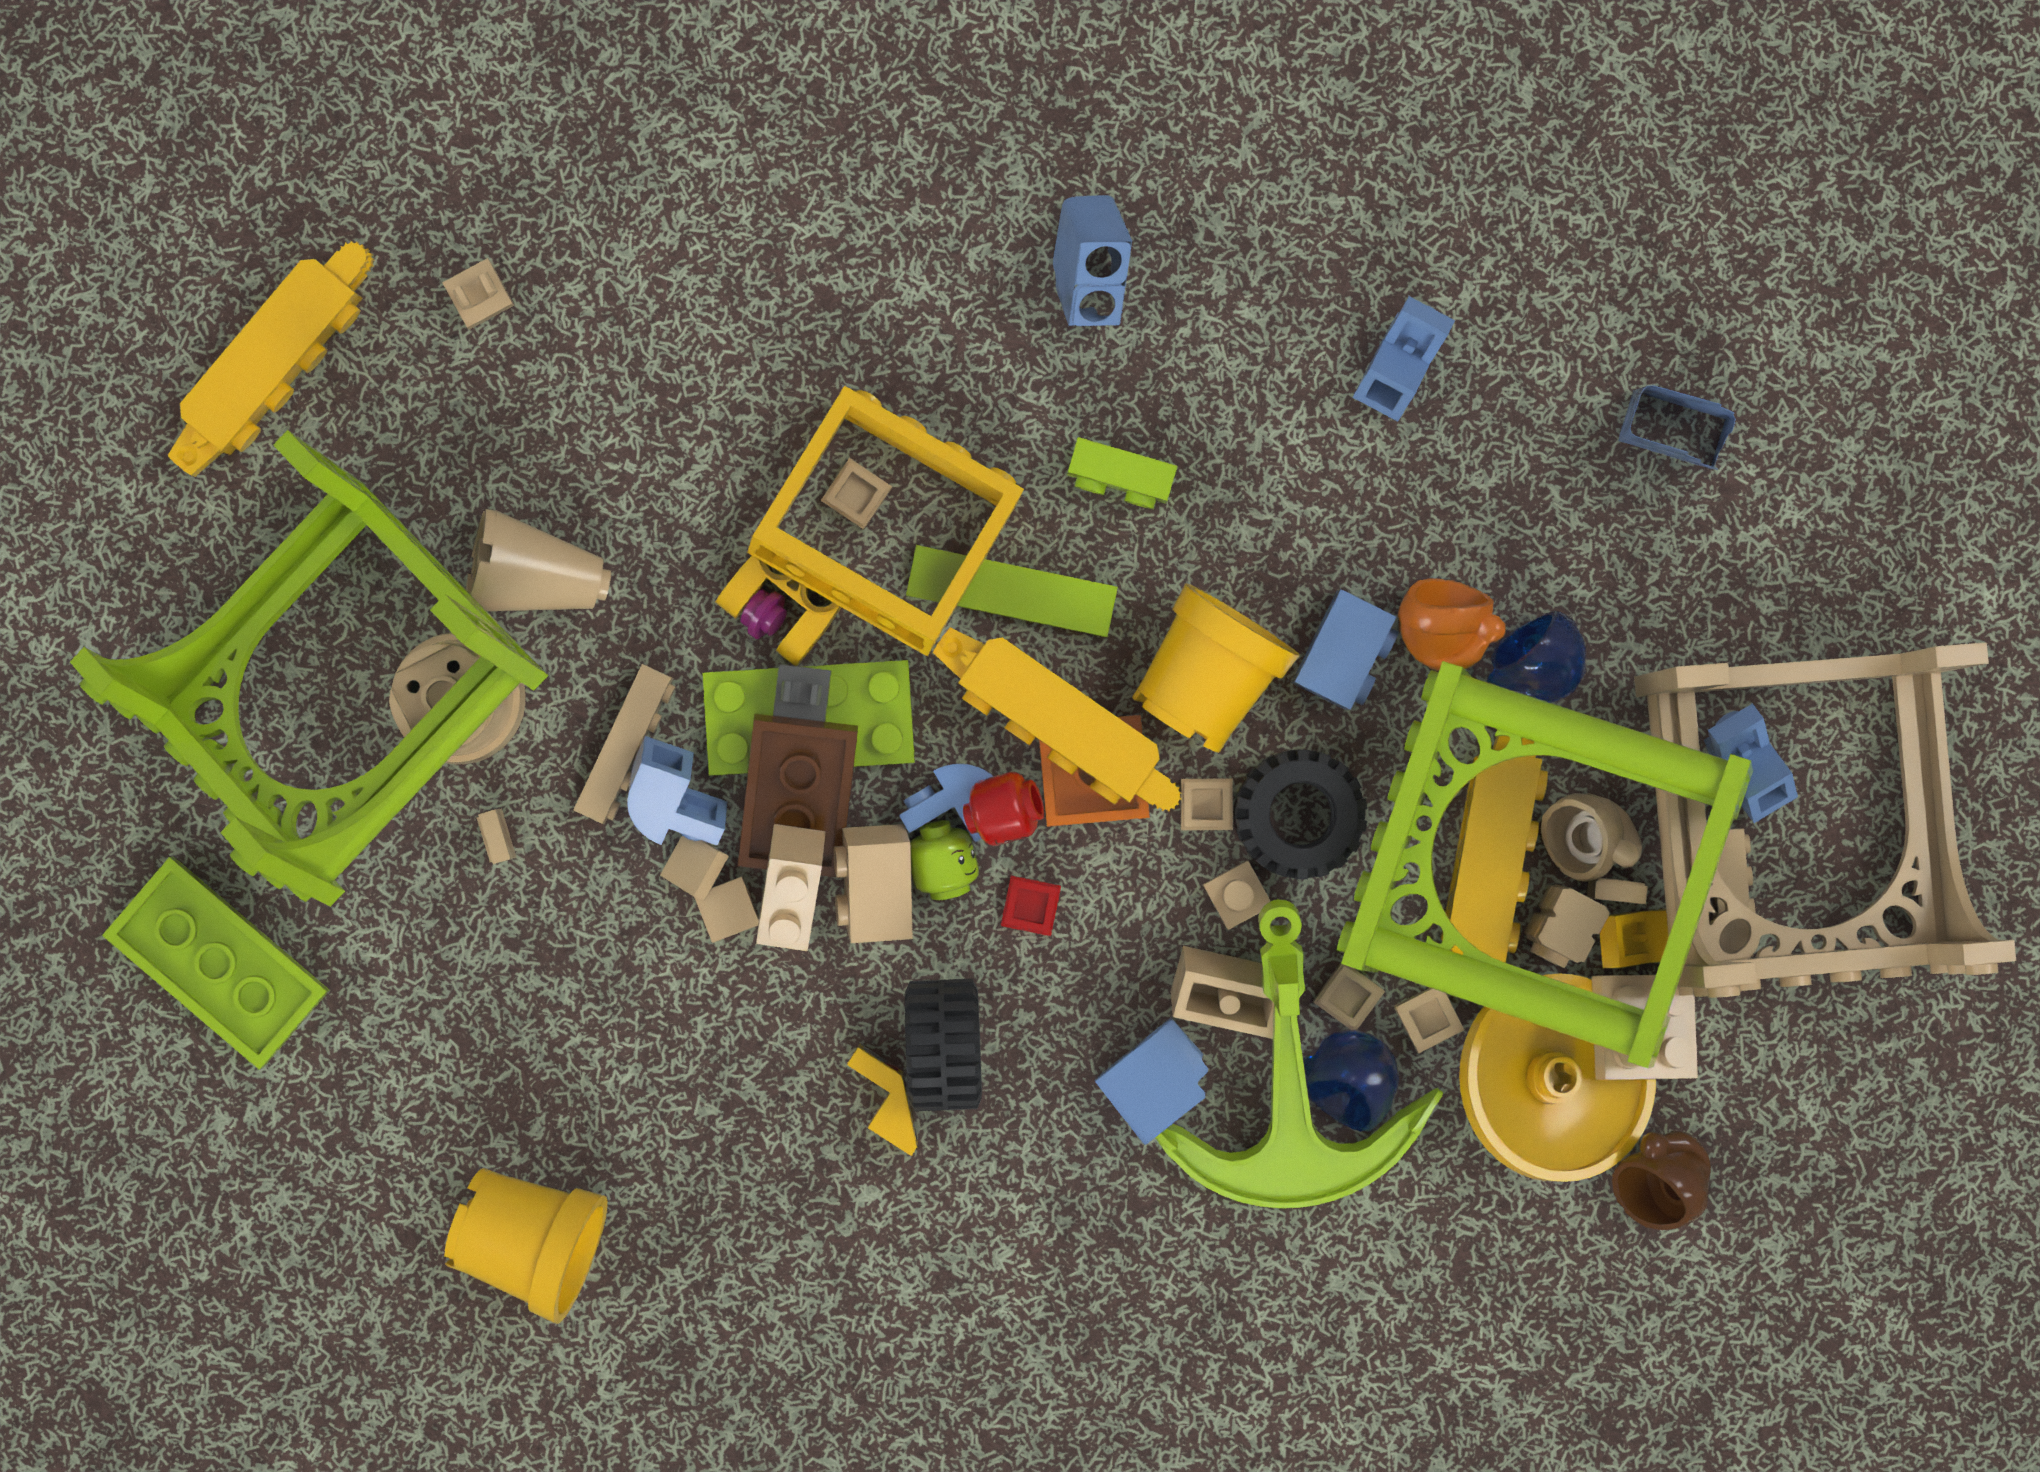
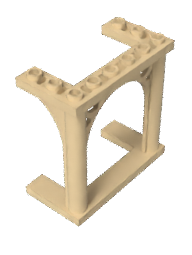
[1634,642,2016,998]

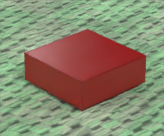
[1001,875,1061,936]

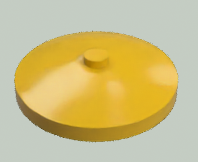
[1459,973,1656,1182]

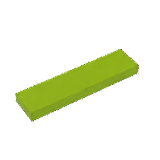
[906,545,1118,638]

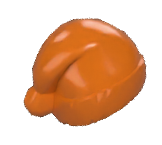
[1397,578,1506,671]

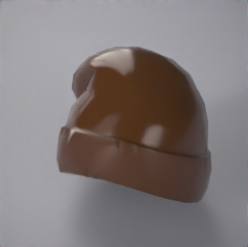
[1612,1130,1711,1230]

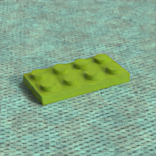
[702,660,915,776]
[102,856,330,1070]

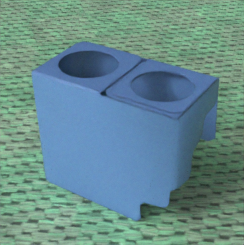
[1053,195,1132,326]
[1618,385,1736,470]
[1095,1017,1208,1145]

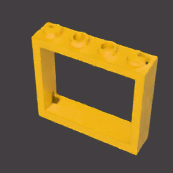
[747,385,1024,657]

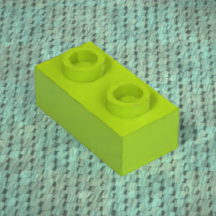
[1067,437,1177,509]

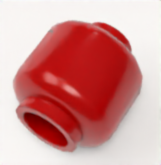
[963,772,1044,846]

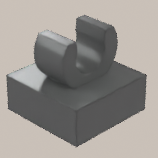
[773,664,831,722]

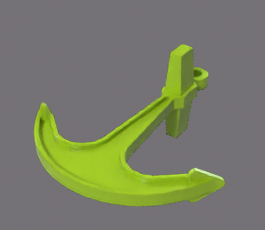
[1155,899,1443,1208]

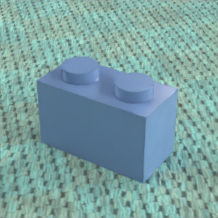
[1291,589,1399,710]

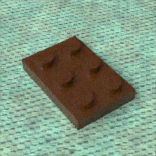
[738,714,858,878]

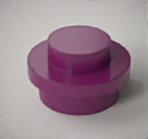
[740,589,787,639]

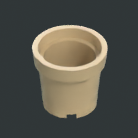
[389,632,525,764]

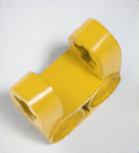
[715,556,842,666]

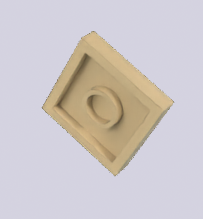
[1592,975,1698,1080]

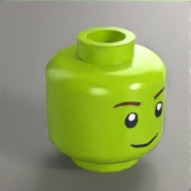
[910,820,979,900]

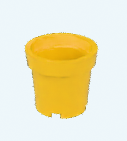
[1132,583,1300,753]
[444,1168,608,1324]

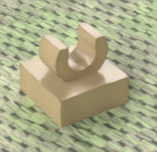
[442,258,514,330]

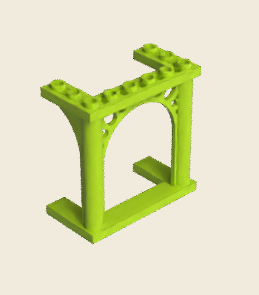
[70,430,549,907]
[1337,661,1753,1069]

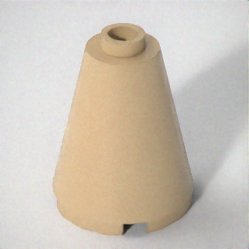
[466,509,611,611]

